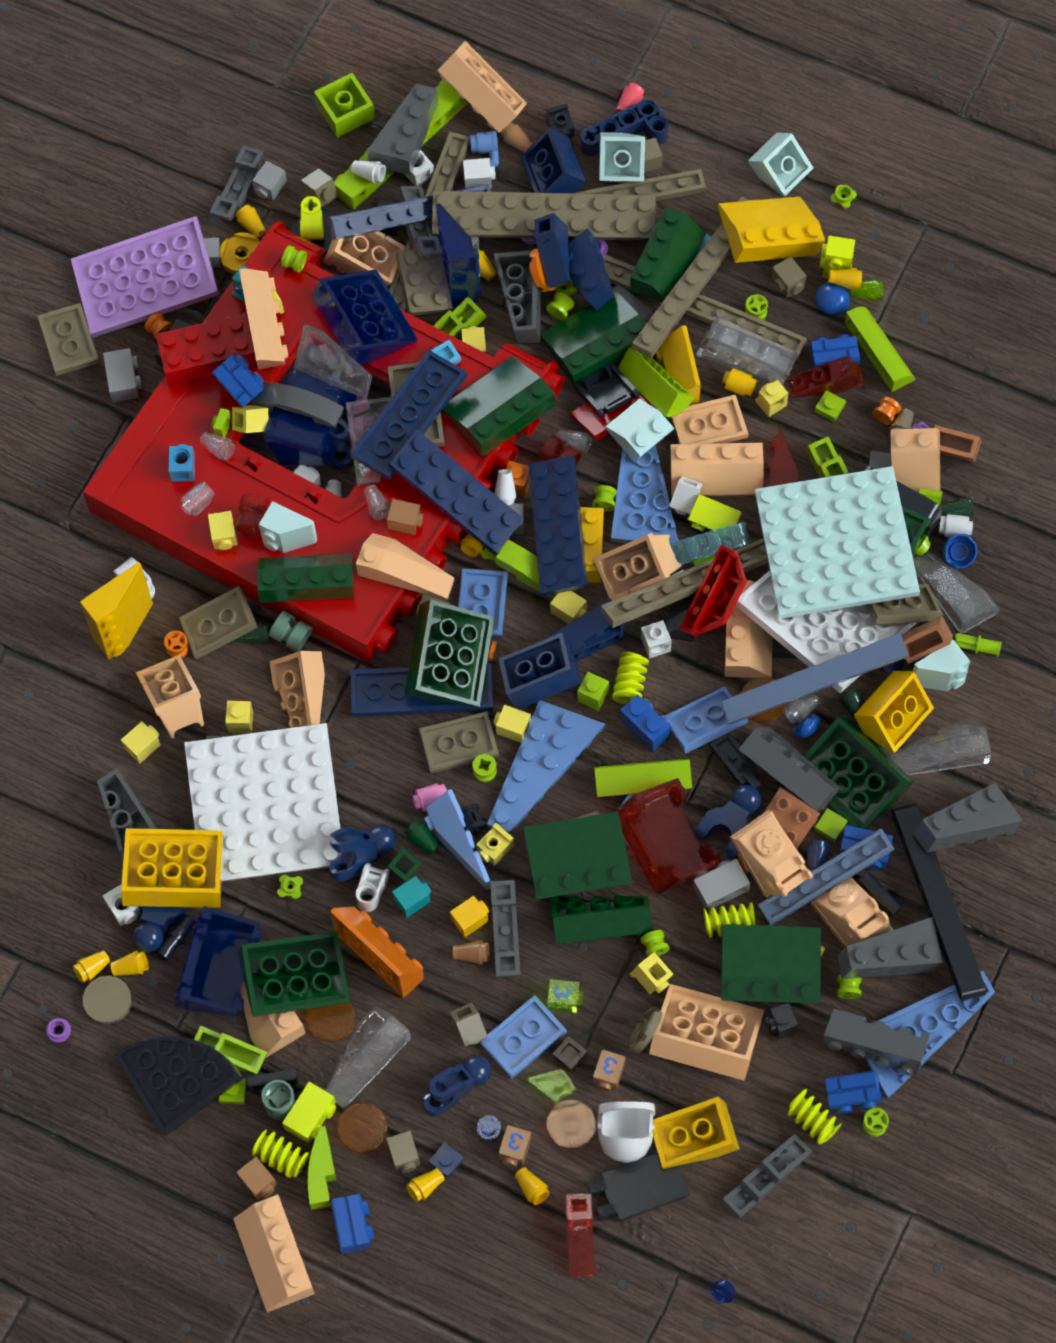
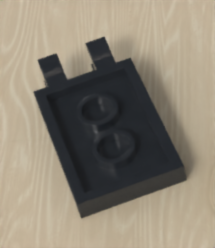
[588,1153,690,1222]

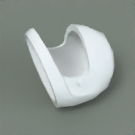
[597,1102,655,1163]

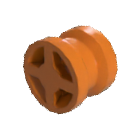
[144,313,173,340]
[873,396,902,425]
[164,631,189,658]

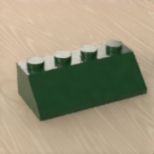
[630,206,706,303]
[257,554,354,603]

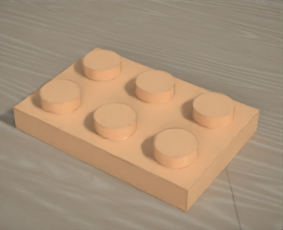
[671,395,748,444]

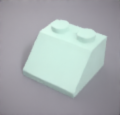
[599,133,645,181]
[748,133,813,196]
[605,399,674,462]
[259,501,318,553]
[913,640,970,692]

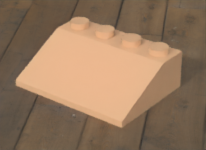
[239,269,289,370]
[649,984,764,1081]

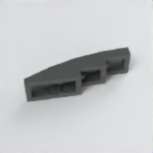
[720,1134,813,1221]

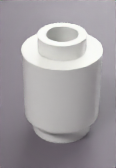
[939,514,973,537]

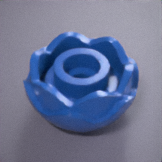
[793,714,820,739]

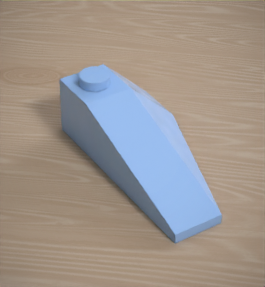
[424,789,491,890]

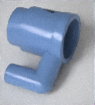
[470,131,499,167]

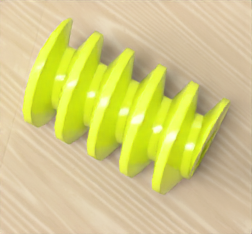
[612,652,649,705]
[703,902,755,938]
[788,1089,842,1144]
[252,1130,309,1178]

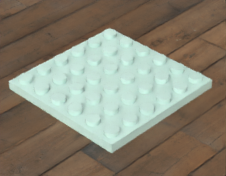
[755,466,920,619]

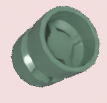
[269,610,313,652]
[262,1080,296,1120]

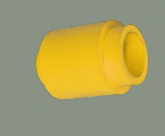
[722,368,757,397]

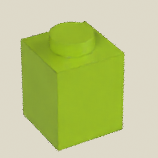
[577,672,609,712]

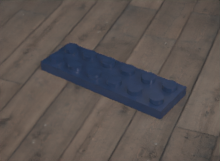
[351,350,467,480]
[388,430,524,555]
[528,455,588,596]
[351,664,493,717]

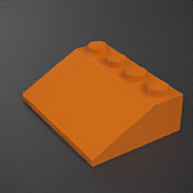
[330,907,424,999]

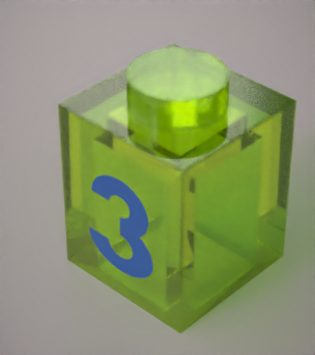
[547,979,584,1013]

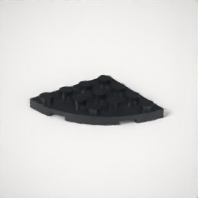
[114,1036,244,1136]

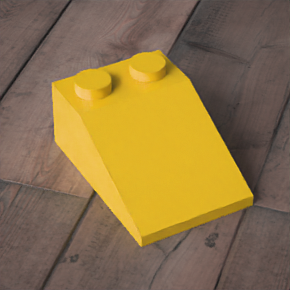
[652,1097,739,1169]

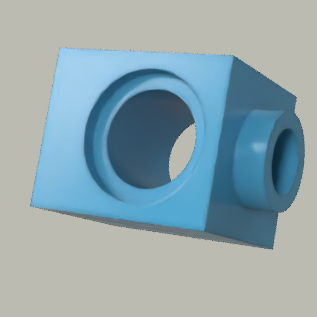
[169,444,195,482]

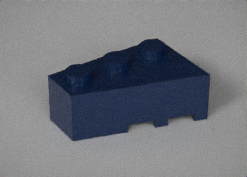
[568,228,614,310]
[548,598,623,662]

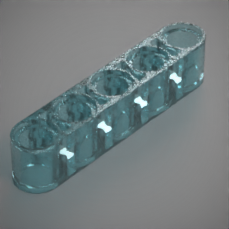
[669,521,751,564]

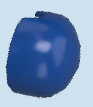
[815,282,850,316]
[942,534,977,569]

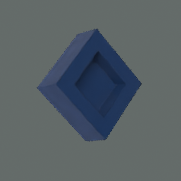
[429,1142,464,1178]

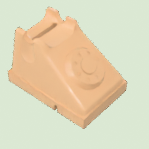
[323,231,406,286]
[593,533,682,601]
[136,655,204,738]
[730,810,813,898]
[810,877,893,947]

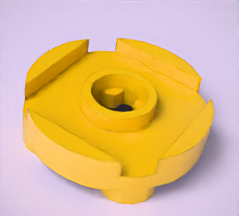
[219,232,260,275]

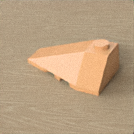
[356,533,454,600]
[270,651,325,728]
[234,963,305,1058]

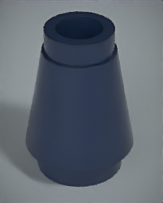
[806,840,830,872]

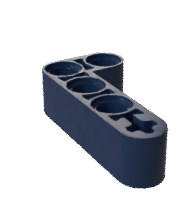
[581,99,668,156]

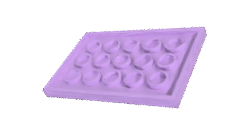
[71,216,220,338]

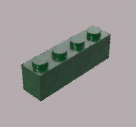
[549,896,652,945]

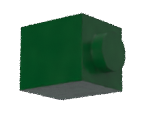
[388,847,422,881]

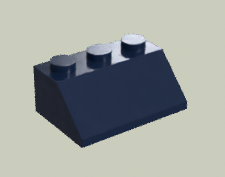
[521,127,586,194]
[499,632,582,709]

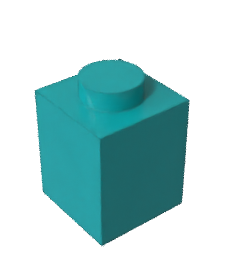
[392,876,431,918]

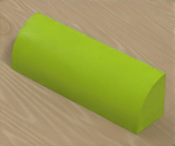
[845,307,915,392]
[618,348,694,417]
[594,758,692,797]

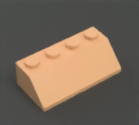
[438,41,527,133]
[670,443,763,498]
[724,580,772,678]
[233,1195,314,1312]

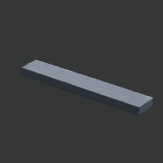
[758,828,895,926]

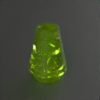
[851,279,884,301]

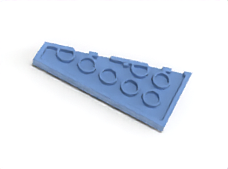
[611,445,680,549]
[487,700,606,834]
[864,971,995,1100]

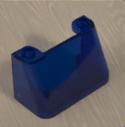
[264,370,358,465]
[174,906,262,1017]

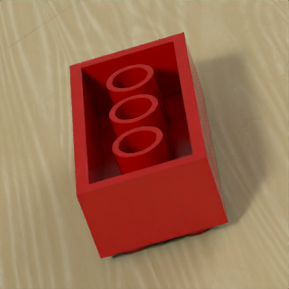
[156,313,257,386]

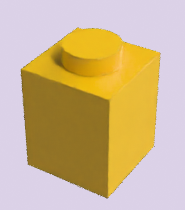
[450,896,489,938]

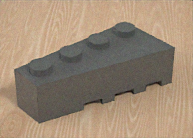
[367,83,438,175]
[493,251,541,344]
[739,727,840,811]
[913,783,1023,852]

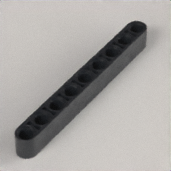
[892,803,986,1002]

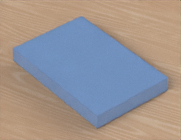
[458,568,508,638]
[664,686,748,754]
[479,995,567,1080]

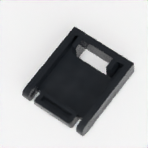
[573,362,640,419]

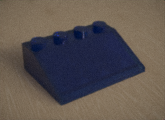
[436,204,482,307]
[311,269,418,366]

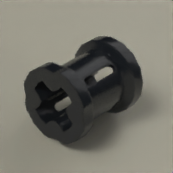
[461,803,488,835]

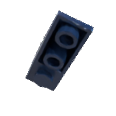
[534,213,570,289]

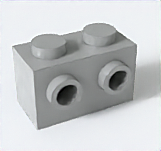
[103,348,142,403]
[693,859,750,912]

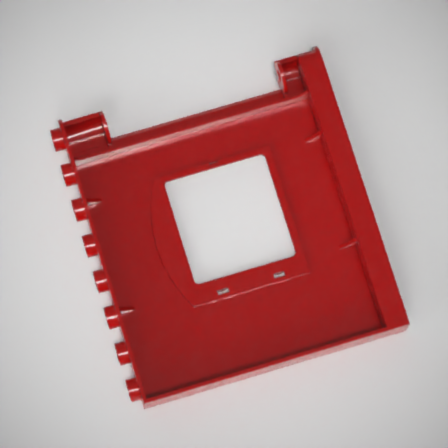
[83,221,564,664]

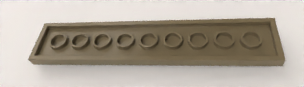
[432,191,655,241]

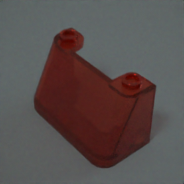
[616,778,722,894]

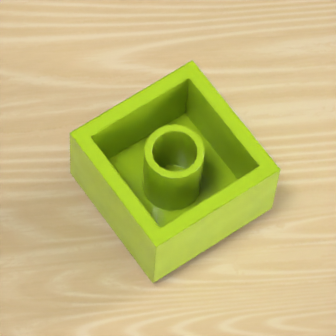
[314,73,375,138]

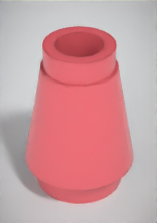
[616,82,644,112]

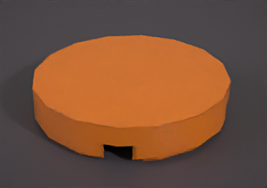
[529,248,556,292]

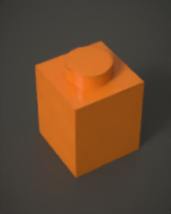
[506,461,530,499]

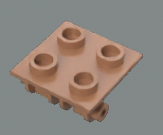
[764,787,820,849]

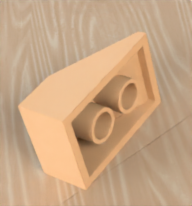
[891,428,940,492]

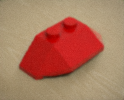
[678,545,747,636]

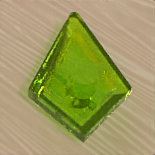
[527,1069,576,1103]

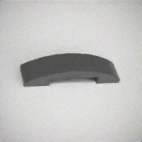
[209,145,264,221]
[400,186,443,257]
[251,383,344,428]
[490,880,520,977]

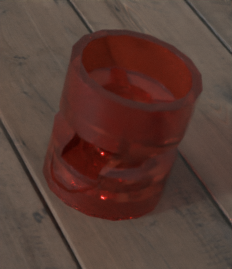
[539,435,582,466]
[235,494,271,537]

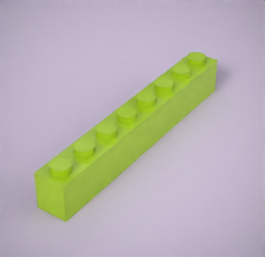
[334,79,469,210]

